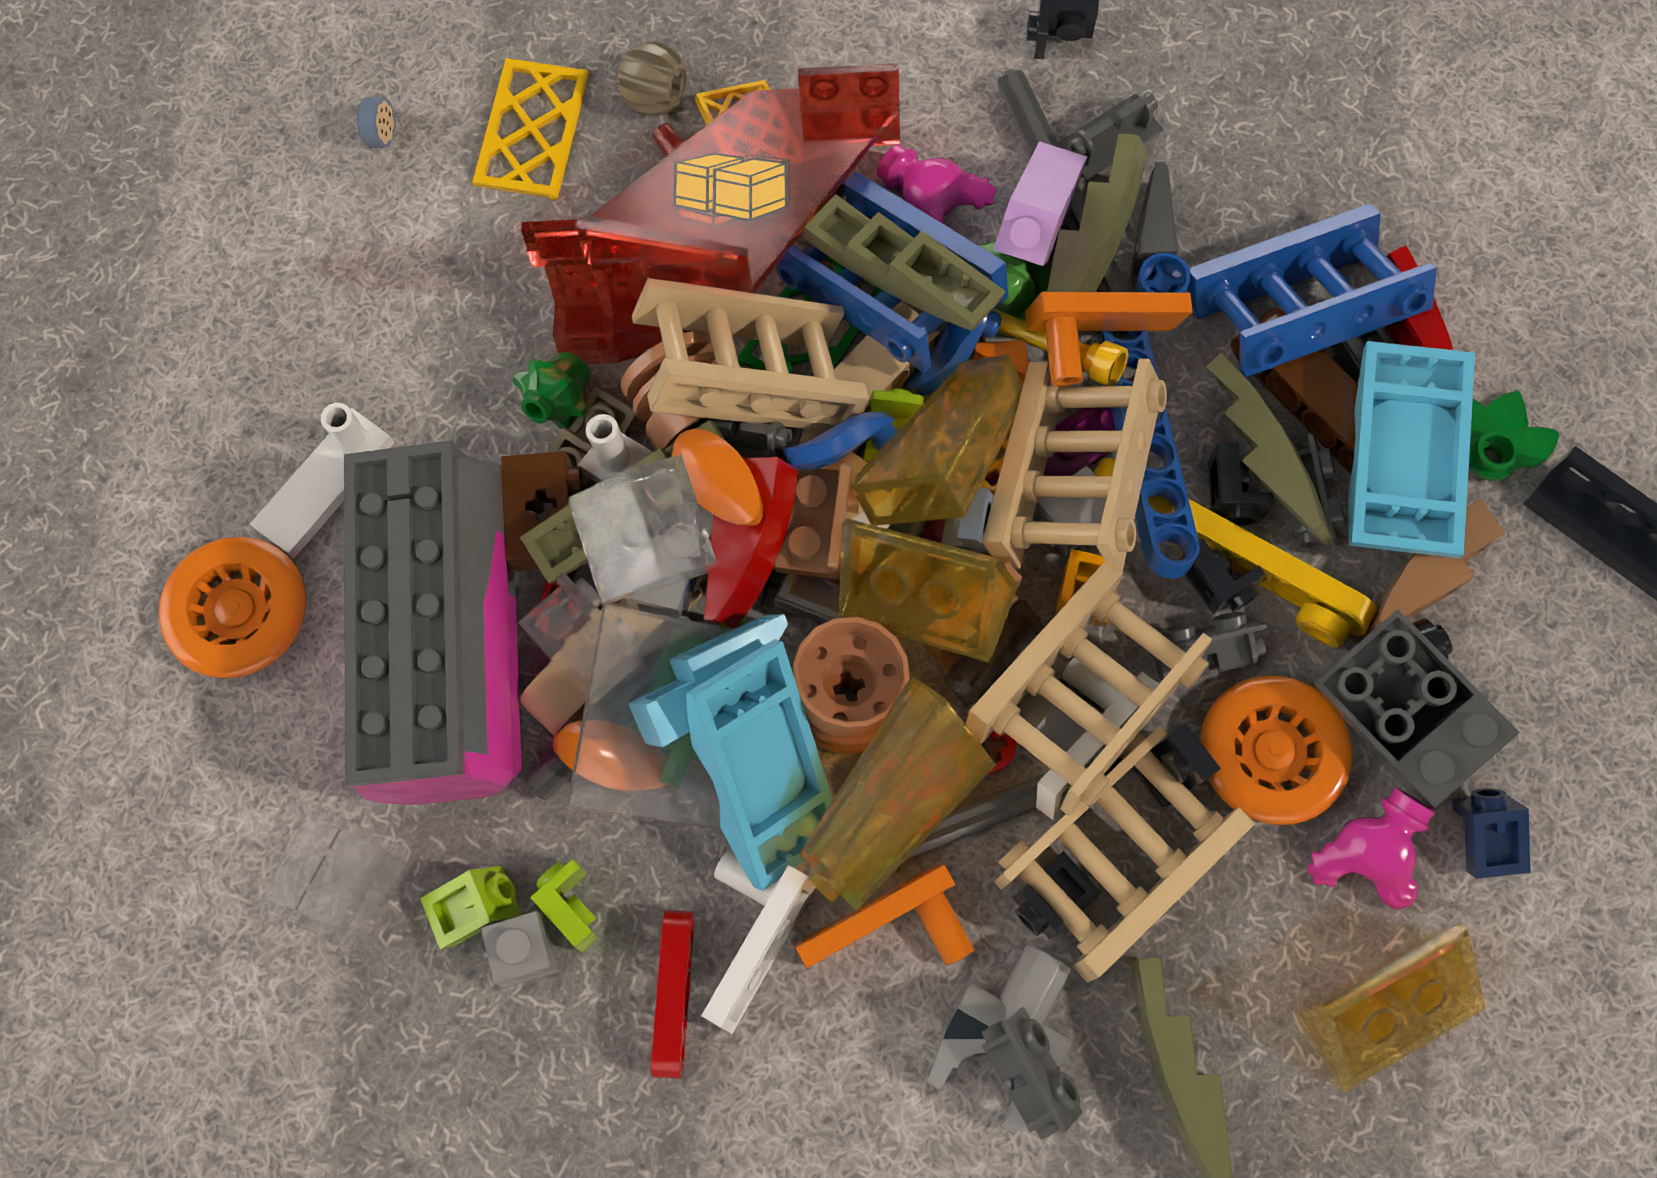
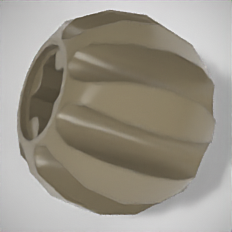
[617,42,687,117]

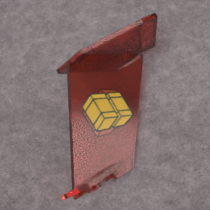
[521,63,900,364]

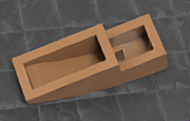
[1365,498,1505,636]

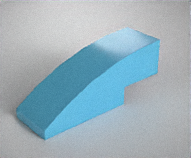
[628,614,788,747]

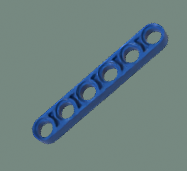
[1095,331,1199,579]

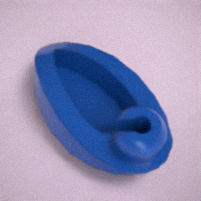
[904,310,1002,396]
[782,412,901,470]

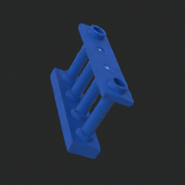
[772,172,1009,373]
[1187,203,1437,377]

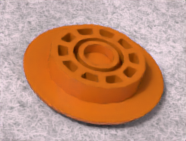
[158,537,306,678]
[1200,675,1353,825]

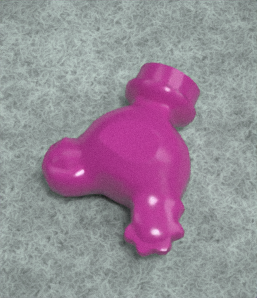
[877,144,996,224]
[1307,787,1435,910]

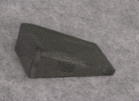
[943,599,1045,710]

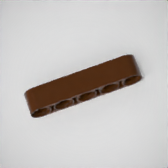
[1231,308,1358,474]

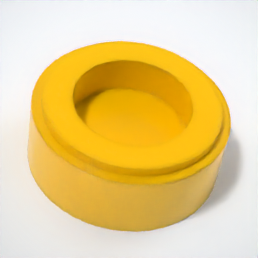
[1294,602,1352,648]

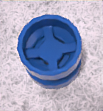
[1133,252,1190,293]

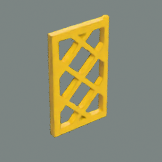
[472,58,590,201]

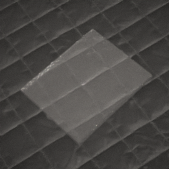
[567,604,733,829]

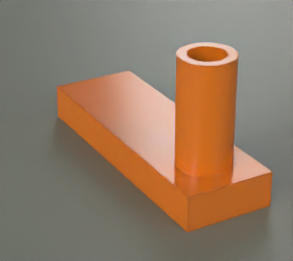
[1025,292,1193,387]
[793,864,975,968]

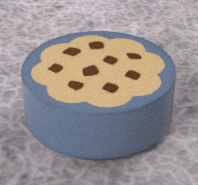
[357,97,395,147]

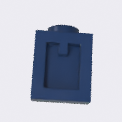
[1452,788,1531,879]

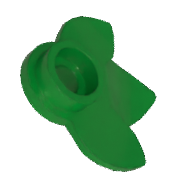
[1469,391,1559,481]

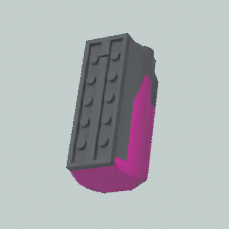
[344,440,522,805]

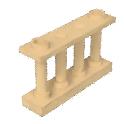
[632,278,869,431]
[982,359,1167,573]
[964,562,1212,816]
[994,726,1255,983]

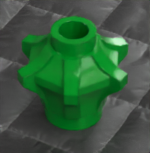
[513,352,591,429]

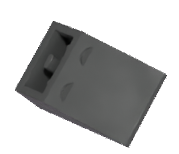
[1314,609,1520,808]

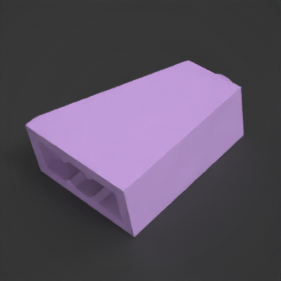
[993,141,1087,266]

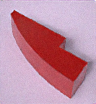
[704,457,798,629]

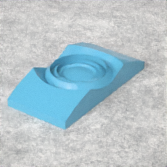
[1348,341,1475,559]
[686,639,844,891]

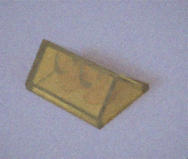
[839,518,1018,662]
[1294,923,1486,1092]

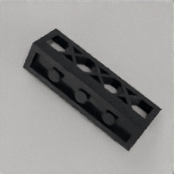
[1523,446,1657,601]

